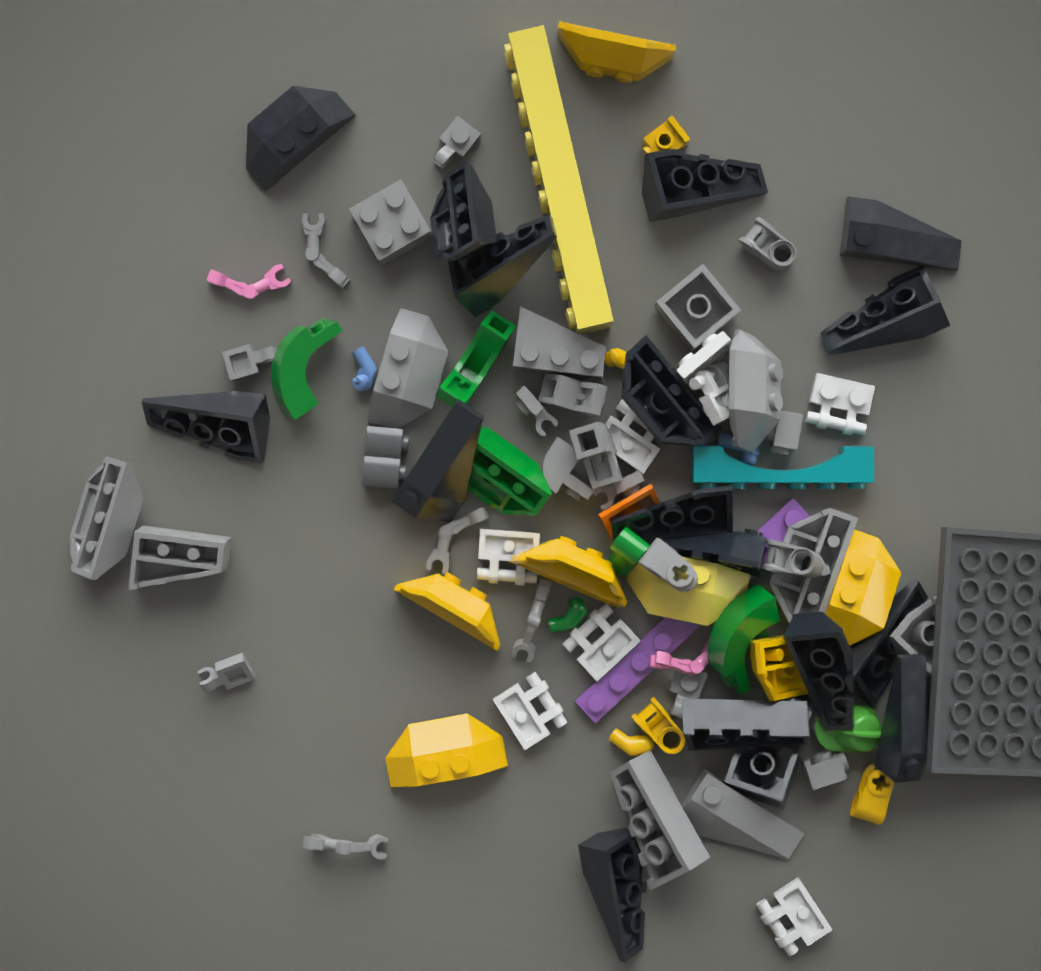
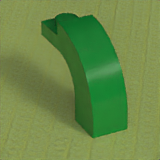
[435,310,517,407]
[271,318,343,420]
[708,584,780,695]

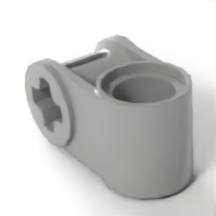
[738,217,796,271]
[638,538,698,592]
[761,539,824,578]

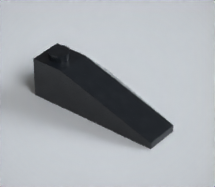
[840,196,962,271]
[820,265,950,356]
[611,486,733,542]
[647,529,767,577]
[850,579,928,707]

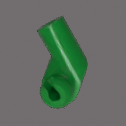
[548,597,587,633]

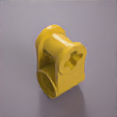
[631,696,685,754]
[850,763,894,825]

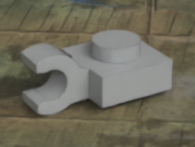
[433,116,481,170]
[222,344,277,382]
[515,385,558,437]
[593,470,645,510]
[198,652,255,692]
[668,670,708,718]

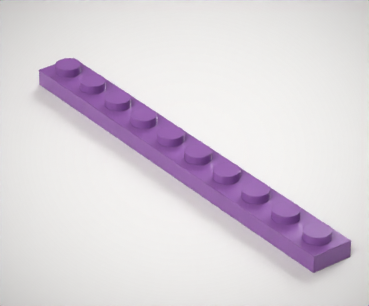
[575,498,810,724]

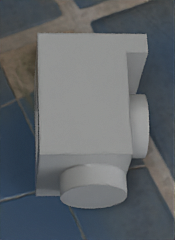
[766,410,803,455]
[800,750,849,790]

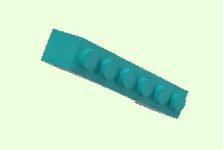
[691,446,874,489]

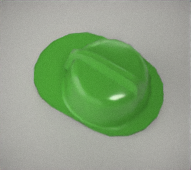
[815,705,882,753]

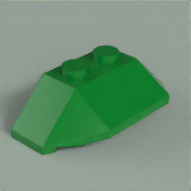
[467,427,552,516]

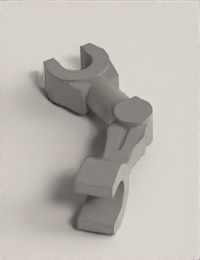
[302,213,350,289]
[426,507,489,574]
[511,579,552,662]
[303,834,388,860]

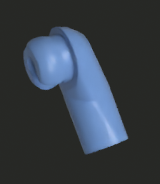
[352,346,377,391]
[718,432,759,465]

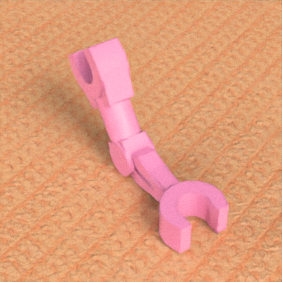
[207,264,292,300]
[649,639,709,676]

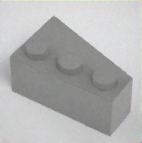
[513,306,606,380]
[128,525,231,591]

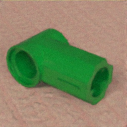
[608,527,651,576]

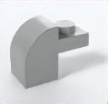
[538,373,607,416]
[569,422,623,489]
[542,437,594,502]

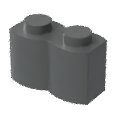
[362,426,409,489]

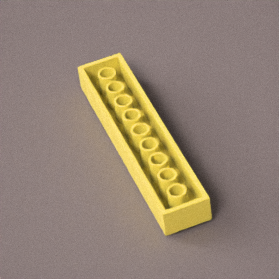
[504,25,614,335]

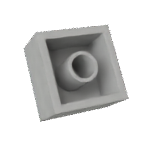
[349,179,432,266]
[654,264,741,352]

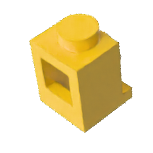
[642,115,690,155]

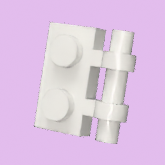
[676,331,732,385]
[689,362,729,425]
[805,373,875,436]
[605,399,660,474]
[477,529,540,586]
[562,603,641,681]
[493,671,567,750]
[756,877,832,956]

